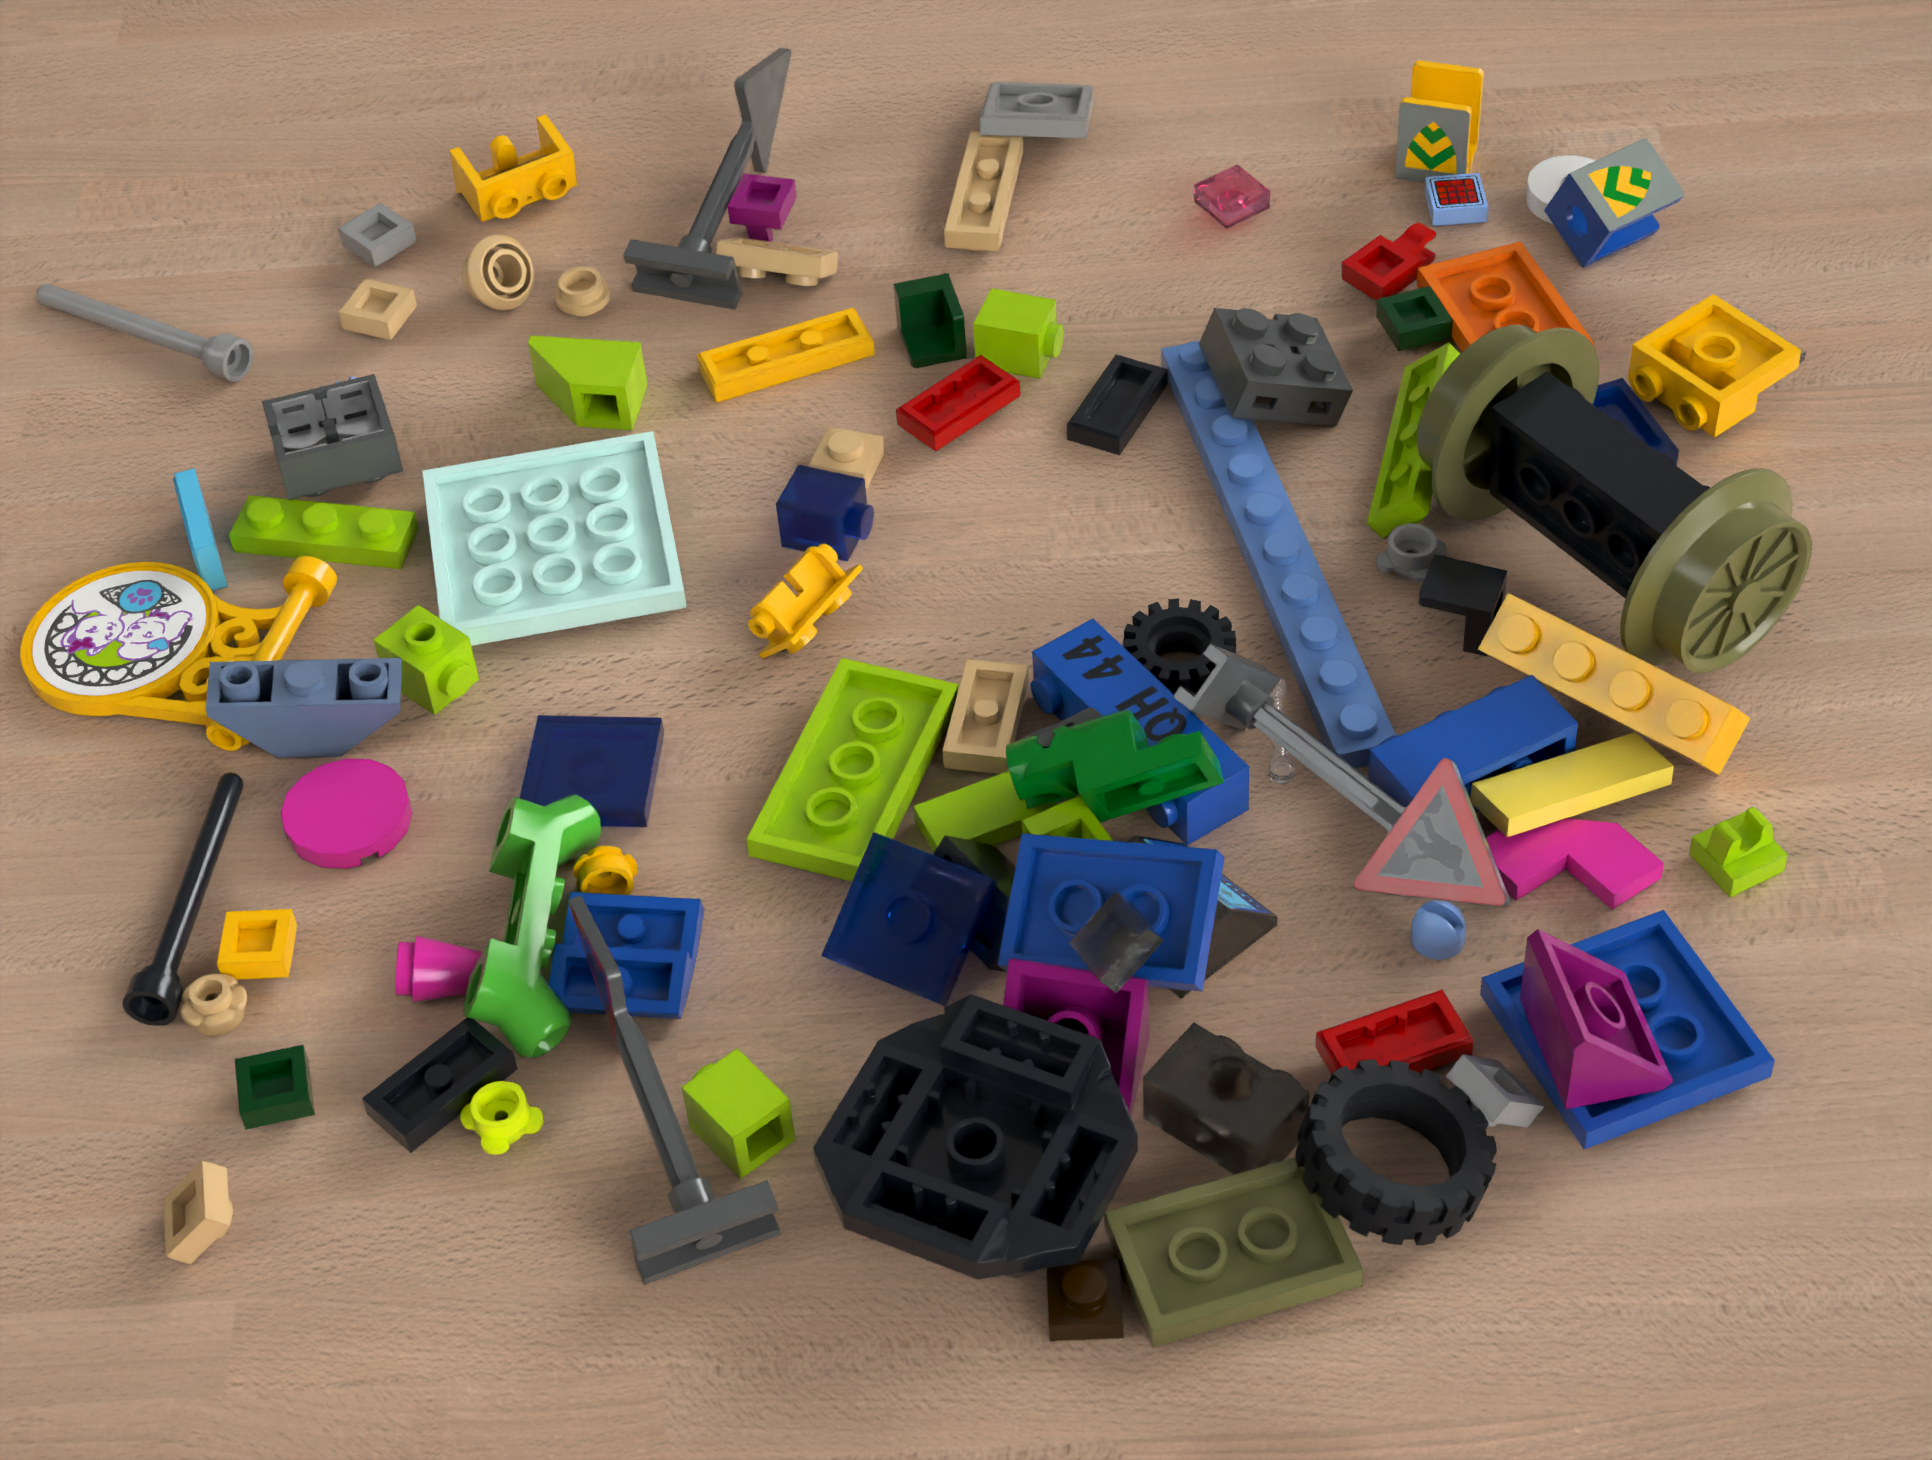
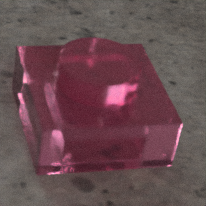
[1194,164,1270,229]

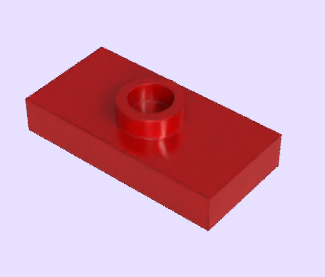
[896,355,1020,452]
[1315,989,1474,1074]

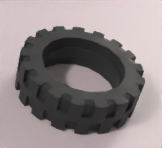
[1295,1060,1497,1246]

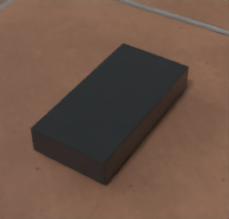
[1067,355,1168,455]

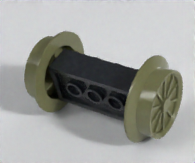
[1417,325,1812,673]

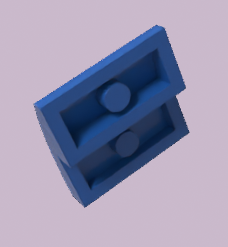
[549,892,704,1019]

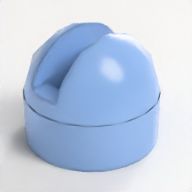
[1411,900,1466,960]

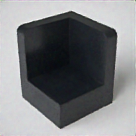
[1418,554,1507,657]

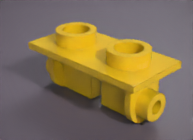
[748,544,863,659]

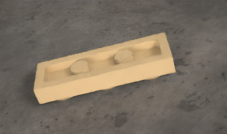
[944,131,1023,251]

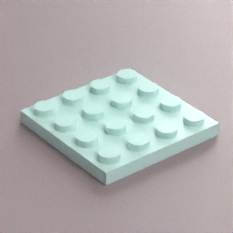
[422,431,687,646]

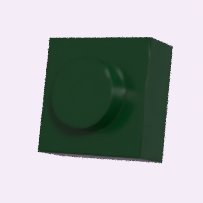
[1376,286,1452,351]
[235,1045,315,1130]

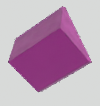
[1520,929,1673,1110]
[1003,958,1150,1116]

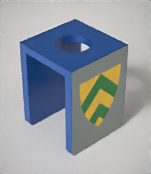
[1544,139,1684,268]

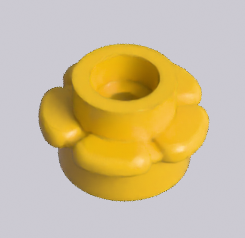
[572,846,638,895]

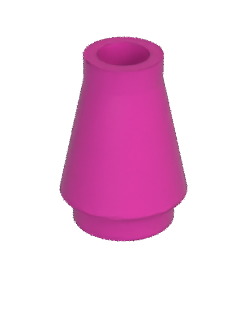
[396,935,483,1003]

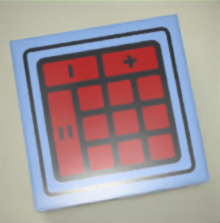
[1424,173,1488,226]

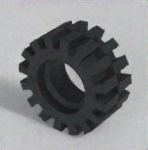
[1123,598,1236,713]

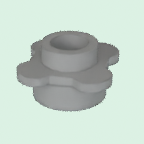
[1376,524,1447,583]

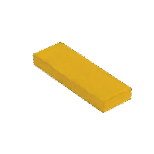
[696,307,875,403]

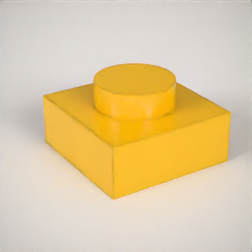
[217,909,297,980]

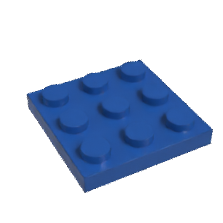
[1480,910,1775,1150]

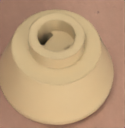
[462,235,534,310]

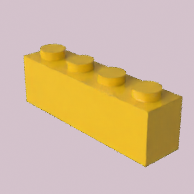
[1478,593,1750,775]

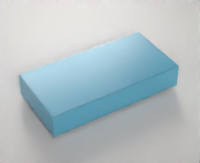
[173,468,228,591]

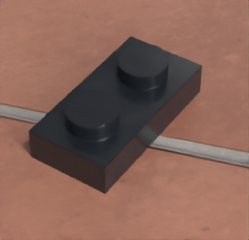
[362,1017,518,1153]

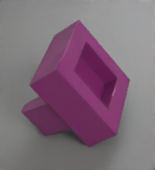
[727,173,797,242]

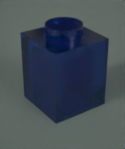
[776,464,874,562]

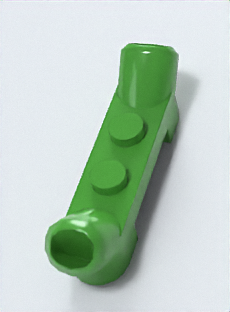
[463,794,601,1058]

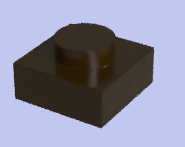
[1047,1259,1124,1341]

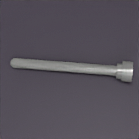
[36,284,253,382]

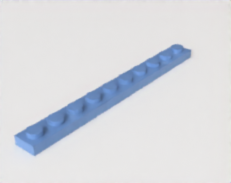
[1161,341,1396,769]

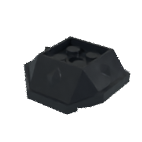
[813,994,1138,1280]

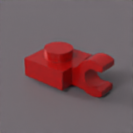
[1341,222,1436,301]

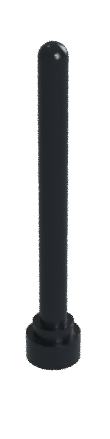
[123,772,244,1026]

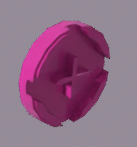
[281,758,413,869]

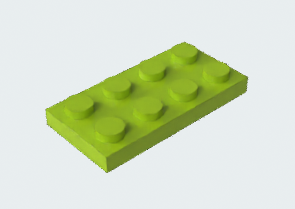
[746,658,959,886]

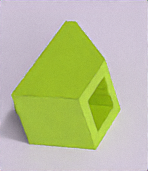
[528,335,648,430]

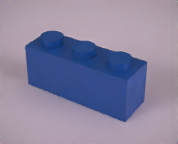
[1368,675,1578,813]

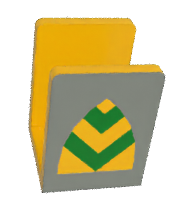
[1395,60,1484,183]

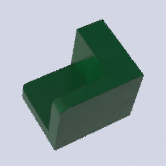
[894,273,967,368]

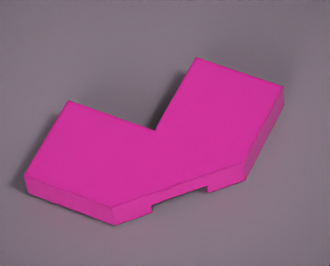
[1486,818,1664,910]

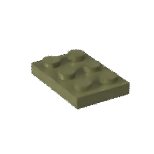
[1104,1158,1363,1348]

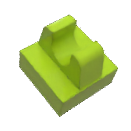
[1689,807,1788,898]

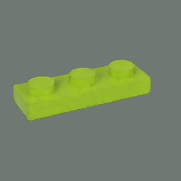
[229,495,419,569]

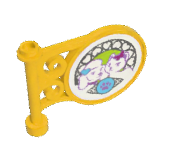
[20,556,337,751]

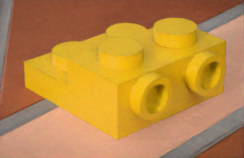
[1628,294,1801,438]

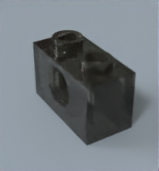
[1143,1022,1310,1175]

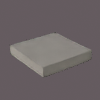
[980,82,1094,139]

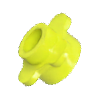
[460,1081,544,1155]

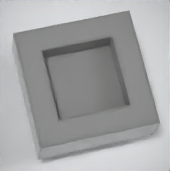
[338,203,417,267]
[1446,1054,1545,1128]

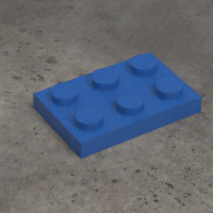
[997,834,1224,992]

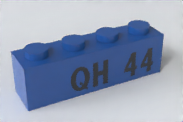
[1030,618,1250,846]

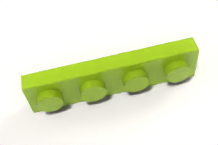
[1367,342,1460,538]

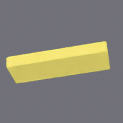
[1470,732,1674,837]

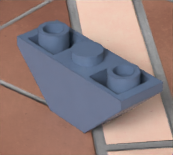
[206,658,402,758]

